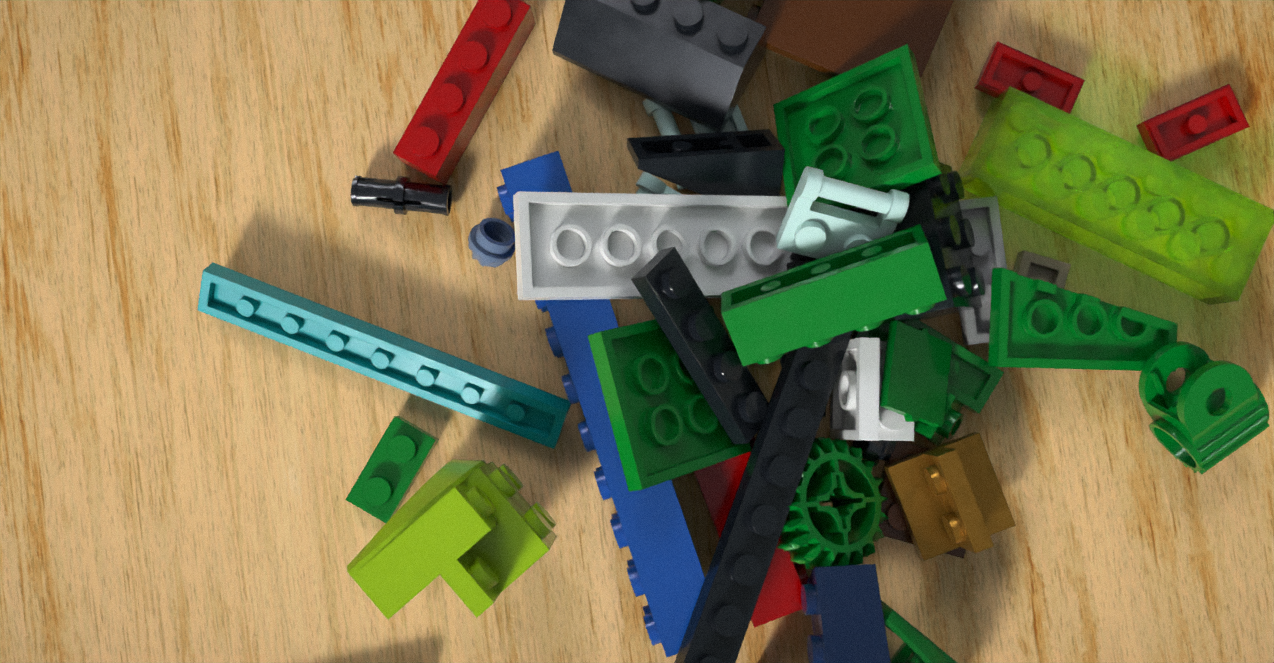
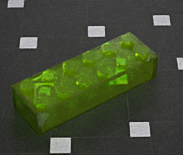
[959,86,1274,305]

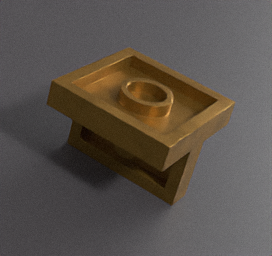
[884,432,1016,561]

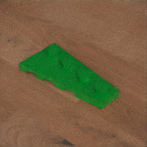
[988,267,1178,372]

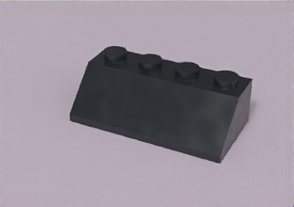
[552,0,767,132]

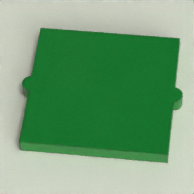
[879,320,952,427]

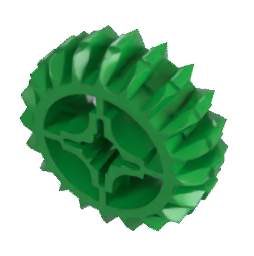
[777,437,889,571]

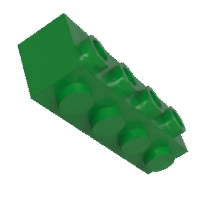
[721,224,947,367]

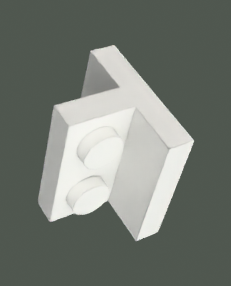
[830,337,914,441]

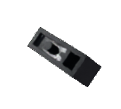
[627,129,785,196]

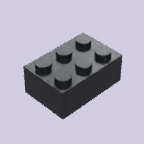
[872,162,985,320]

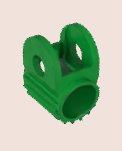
[1139,341,1269,474]

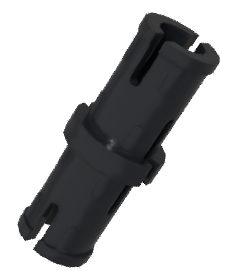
[351,175,452,216]

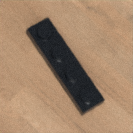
[631,247,769,444]

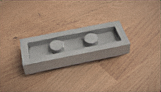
[959,196,1007,345]

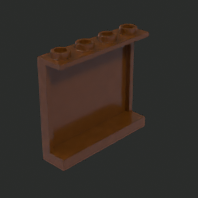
[746,0,954,79]

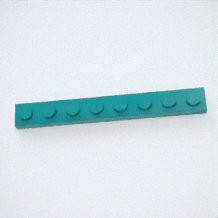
[197,262,571,449]

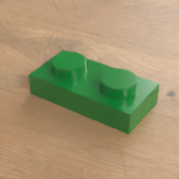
[345,416,439,523]

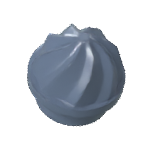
[468,218,515,268]

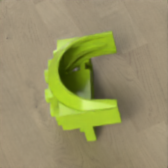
[347,459,557,619]

